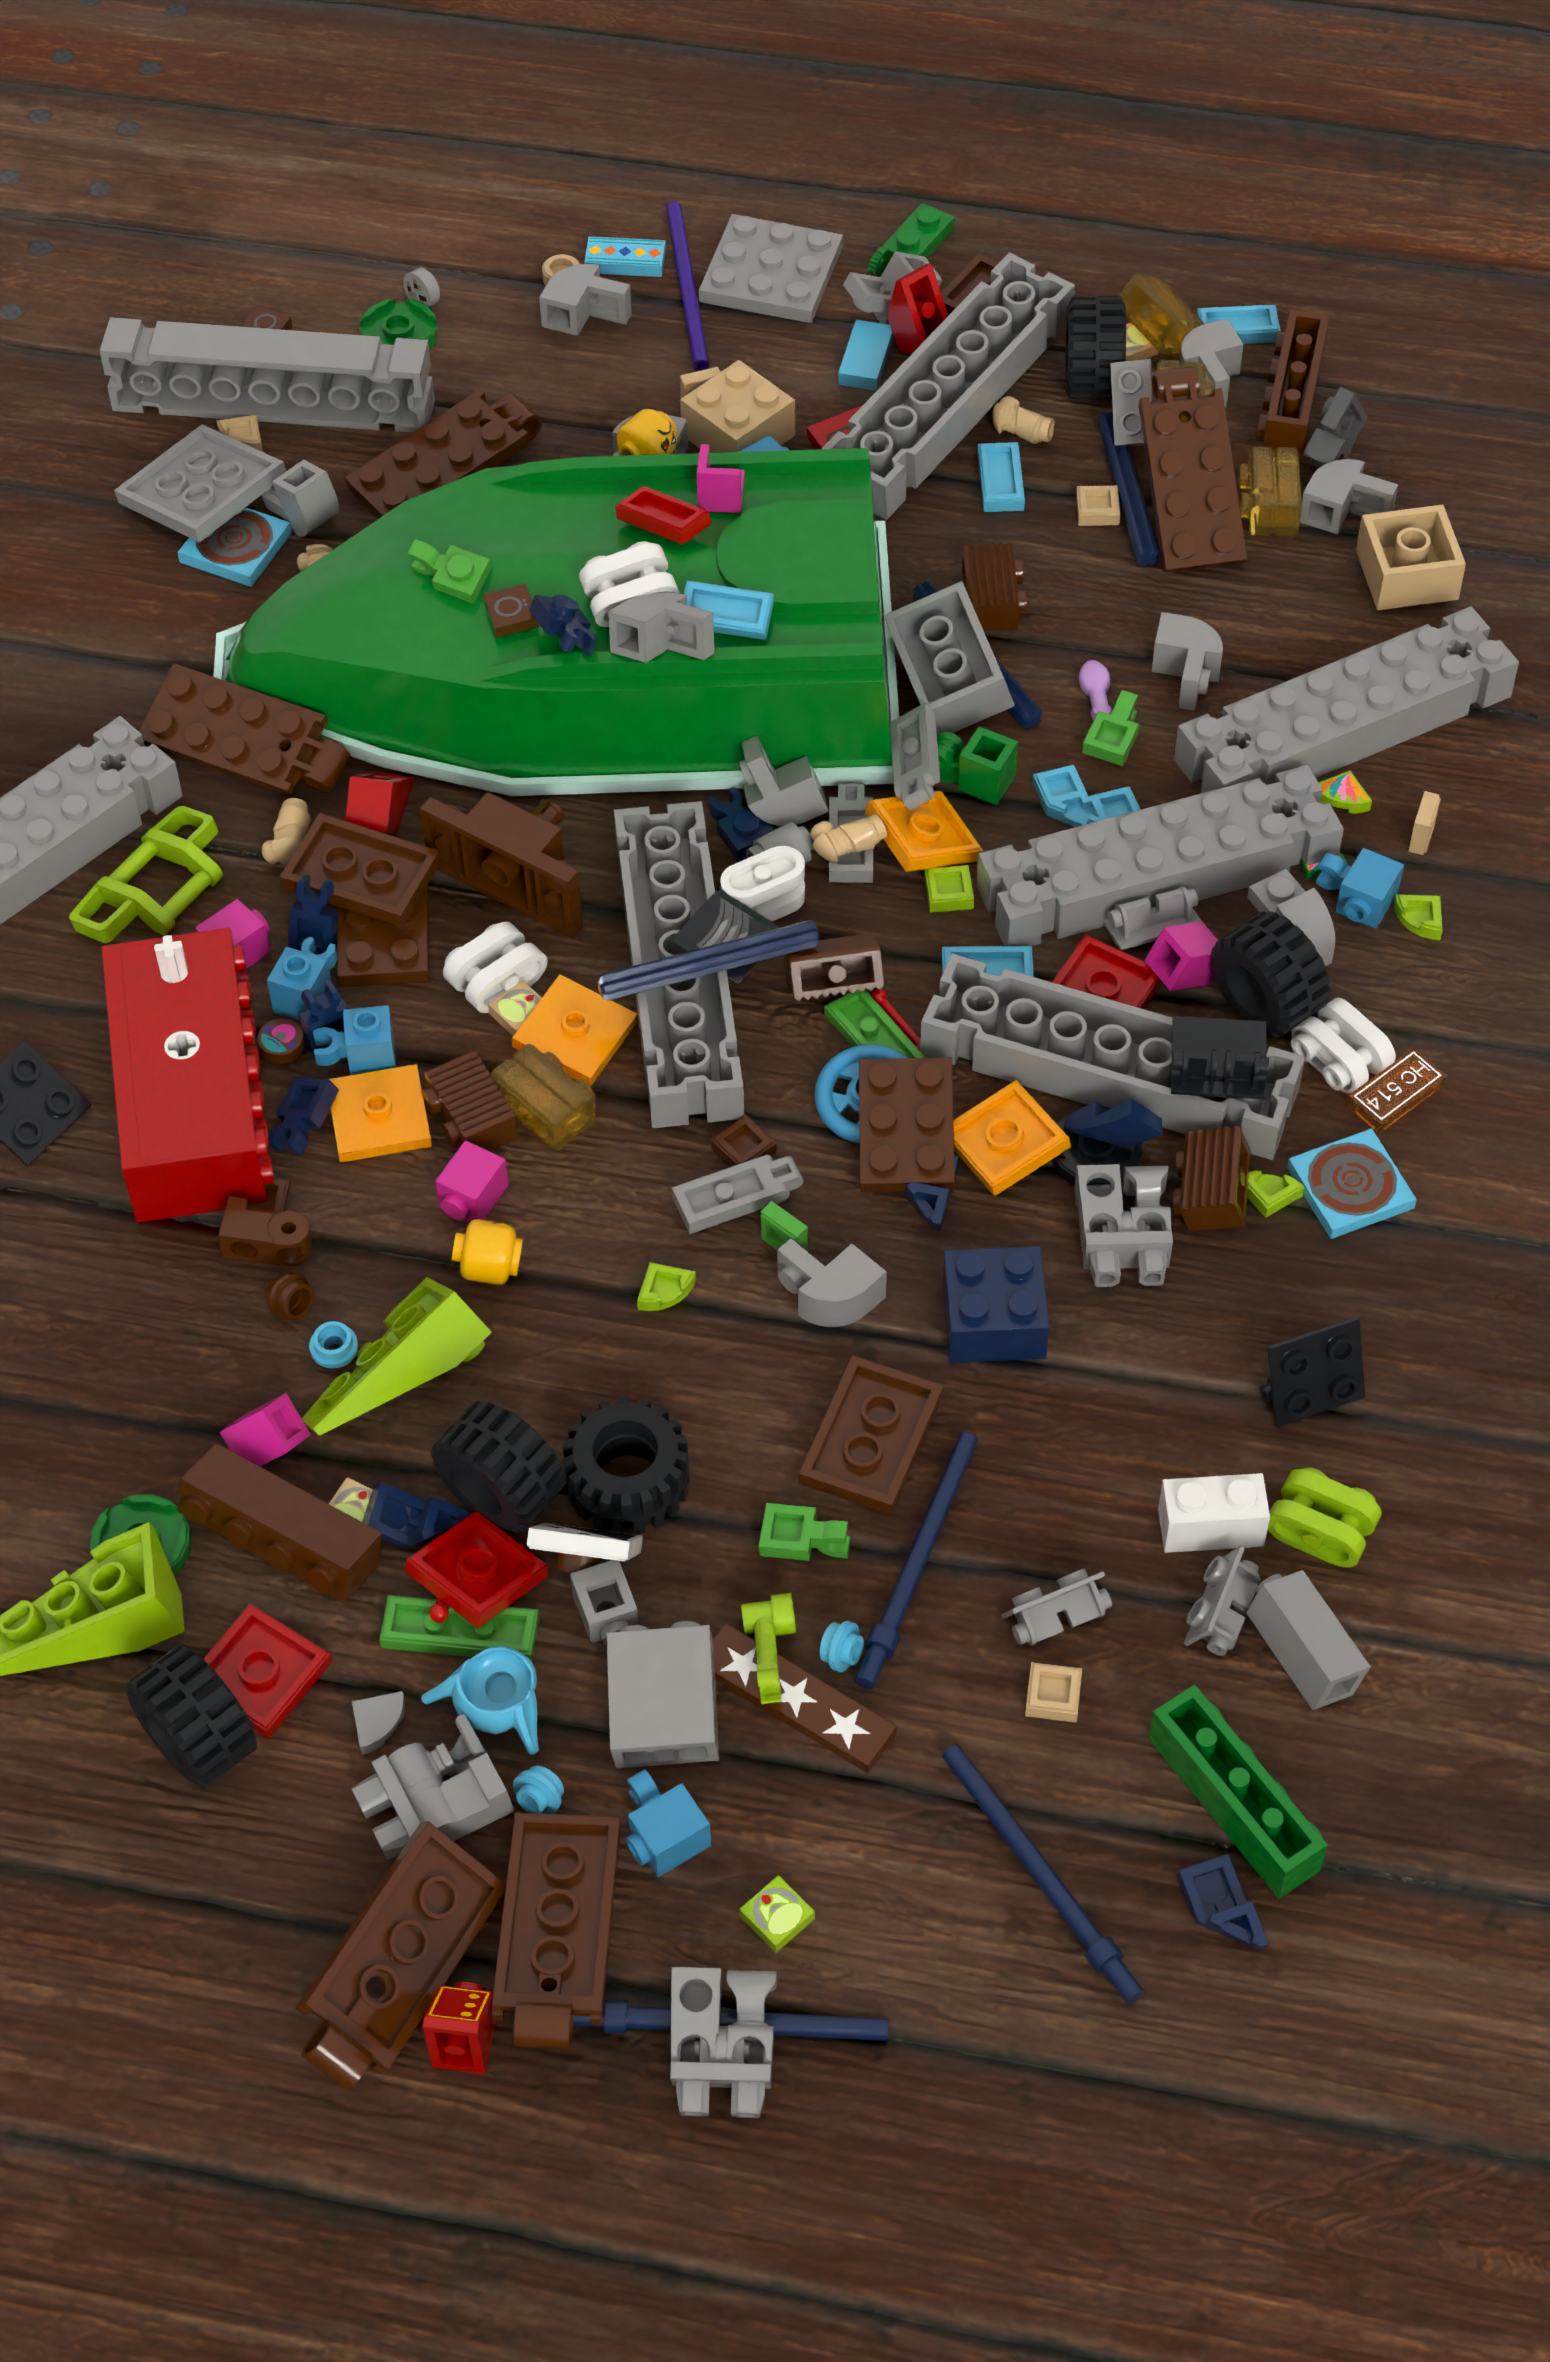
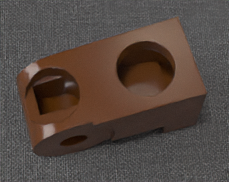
[218,1196,312,1266]

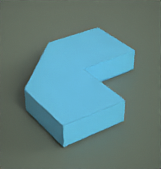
[1032,765,1141,827]

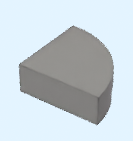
[352,1691,405,1755]

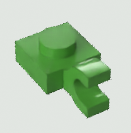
[408,539,492,604]
[1082,690,1139,766]
[758,1503,851,1561]

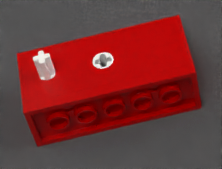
[102,928,274,1223]

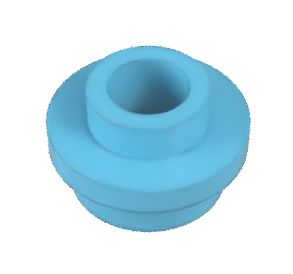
[309,1321,358,1368]
[820,1621,864,1673]
[513,1766,564,1814]

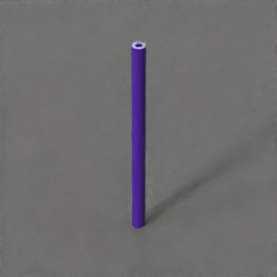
[666,201,709,371]

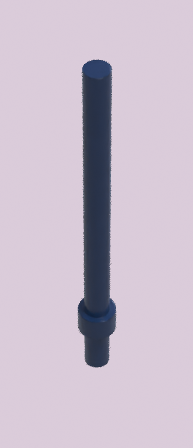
[855,1432,978,1690]
[942,1744,1145,2005]
[573,1999,889,2041]

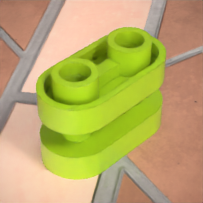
[1268,1468,1382,1568]

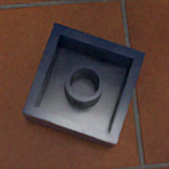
[943,1246,1049,1363]

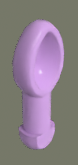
[1078,660,1113,721]

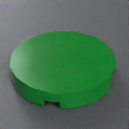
[359,299,438,350]
[90,1494,192,1576]

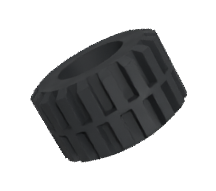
[1065,296,1126,399]
[1211,911,1331,1038]
[563,1397,690,1535]
[430,1401,566,1533]
[126,1645,257,1788]

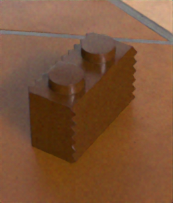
[962,542,1027,631]
[784,933,884,1001]
[421,1050,518,1151]
[1173,1125,1251,1232]

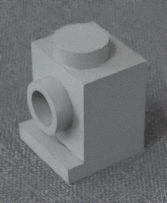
[570,1560,639,1646]

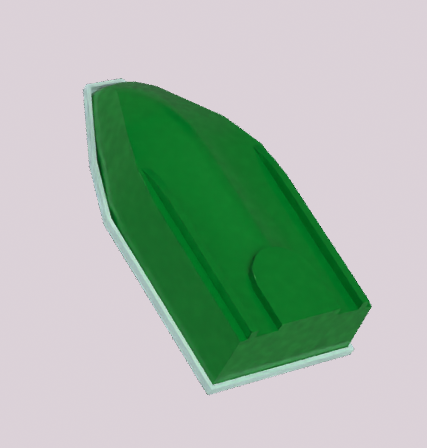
[213,448,899,796]

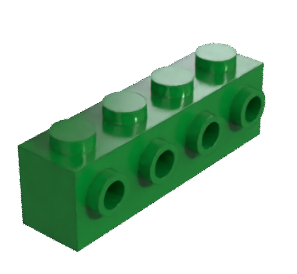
[1148,1684,1328,1899]

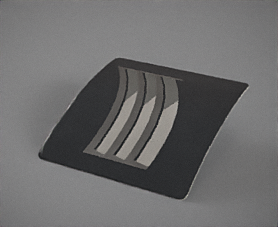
[673,890,781,983]

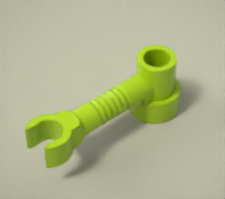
[741,1593,796,1704]

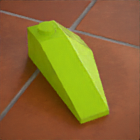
[302,1277,492,1436]
[0,1522,185,1676]

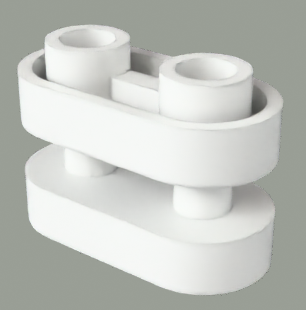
[579,541,679,627]
[720,846,805,922]
[443,922,548,1013]
[1291,997,1396,1094]

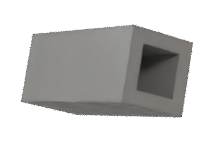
[1246,1570,1371,1710]

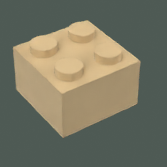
[680,360,795,453]
[1356,505,1466,610]

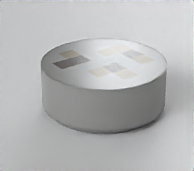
[403,267,440,307]

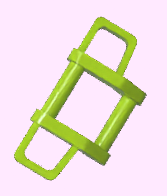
[69,806,223,943]

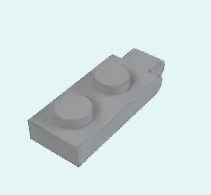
[890,703,940,811]
[829,783,873,883]
[672,1155,804,1234]

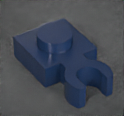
[529,595,597,655]
[709,787,773,861]
[288,874,338,954]
[299,979,349,1054]
[268,1076,339,1155]

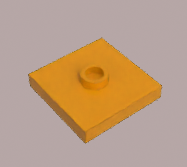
[864,791,983,872]
[512,974,638,1087]
[329,1064,432,1163]
[953,1080,1071,1197]

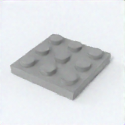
[699,214,843,324]
[114,424,286,543]

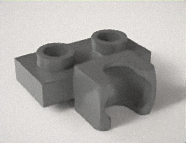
[1304,387,1368,469]

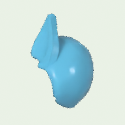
[421,1645,539,1755]

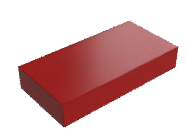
[615,486,711,545]

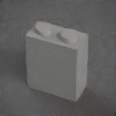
[606,1621,719,1768]

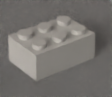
[883,581,1015,734]

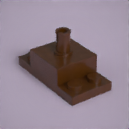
[420,792,583,939]

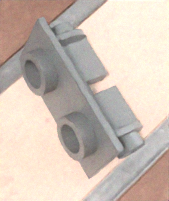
[1110,359,1153,446]
[1103,886,1202,950]
[1183,1546,1261,1656]
[1001,1568,1112,1646]

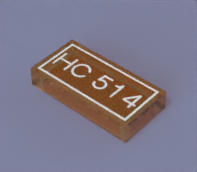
[1346,1047,1447,1134]

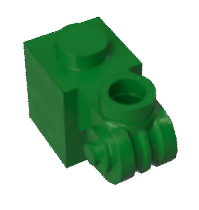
[937,726,1018,805]

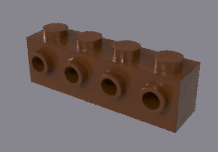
[1256,309,1330,462]
[179,1443,382,1603]

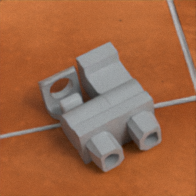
[1074,1164,1173,1287]
[352,1714,515,1860]
[670,1967,777,2118]

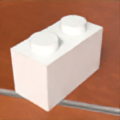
[1158,1473,1270,1553]

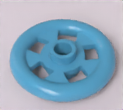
[814,1044,908,1144]

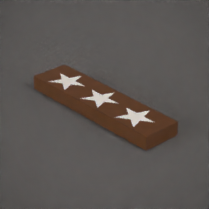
[713,1623,897,1773]

